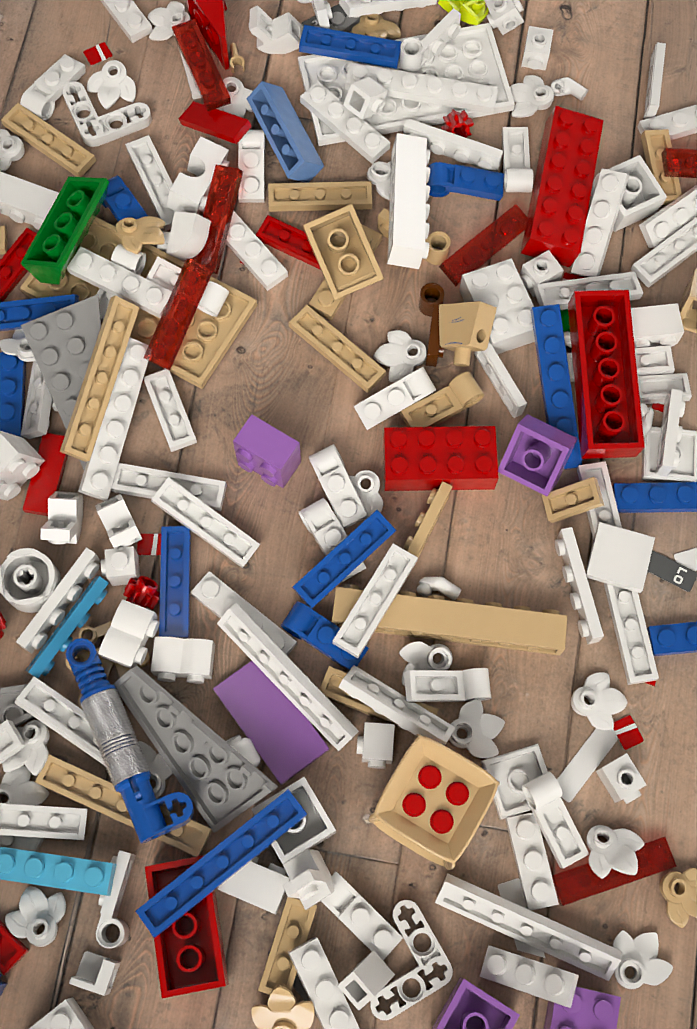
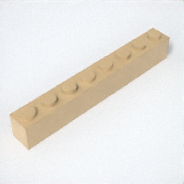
[332,584,567,656]

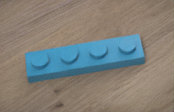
[25,576,109,679]

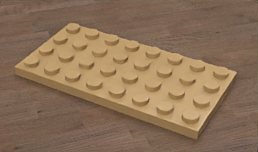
[20,217,258,389]

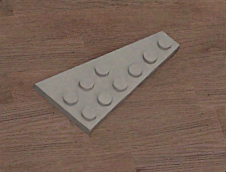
[21,294,101,470]
[113,666,278,833]

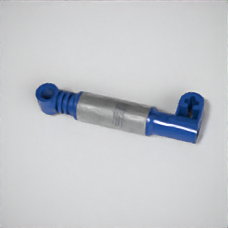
[66,638,194,844]

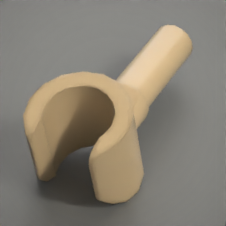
[230,43,245,73]

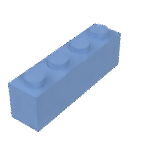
[247,81,324,183]

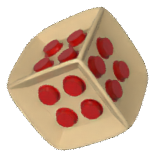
[368,734,500,870]

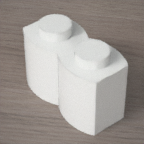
[98,599,160,669]
[151,637,215,684]

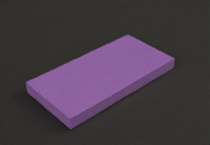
[213,661,329,785]

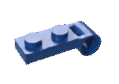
[427,162,504,201]
[102,175,148,221]
[281,601,369,671]

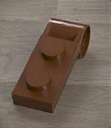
[419,283,444,367]

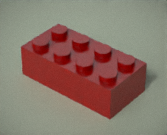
[383,426,499,491]
[145,855,229,999]

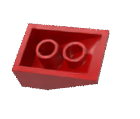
[186,0,230,70]

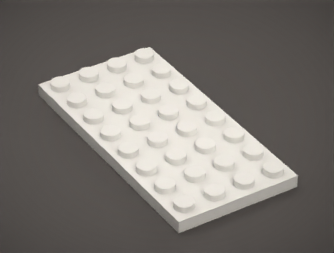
[298,23,515,146]

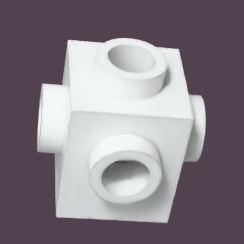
[485,0,524,35]

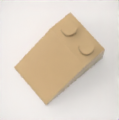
[303,204,384,300]

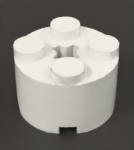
[0,548,62,613]

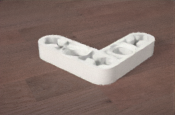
[62,81,152,147]
[370,900,453,1020]

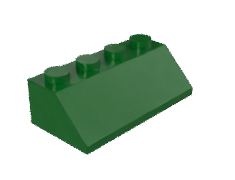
[20,176,109,285]

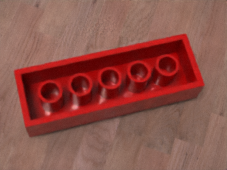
[521,106,604,268]
[568,290,645,459]

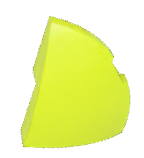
[438,0,489,25]

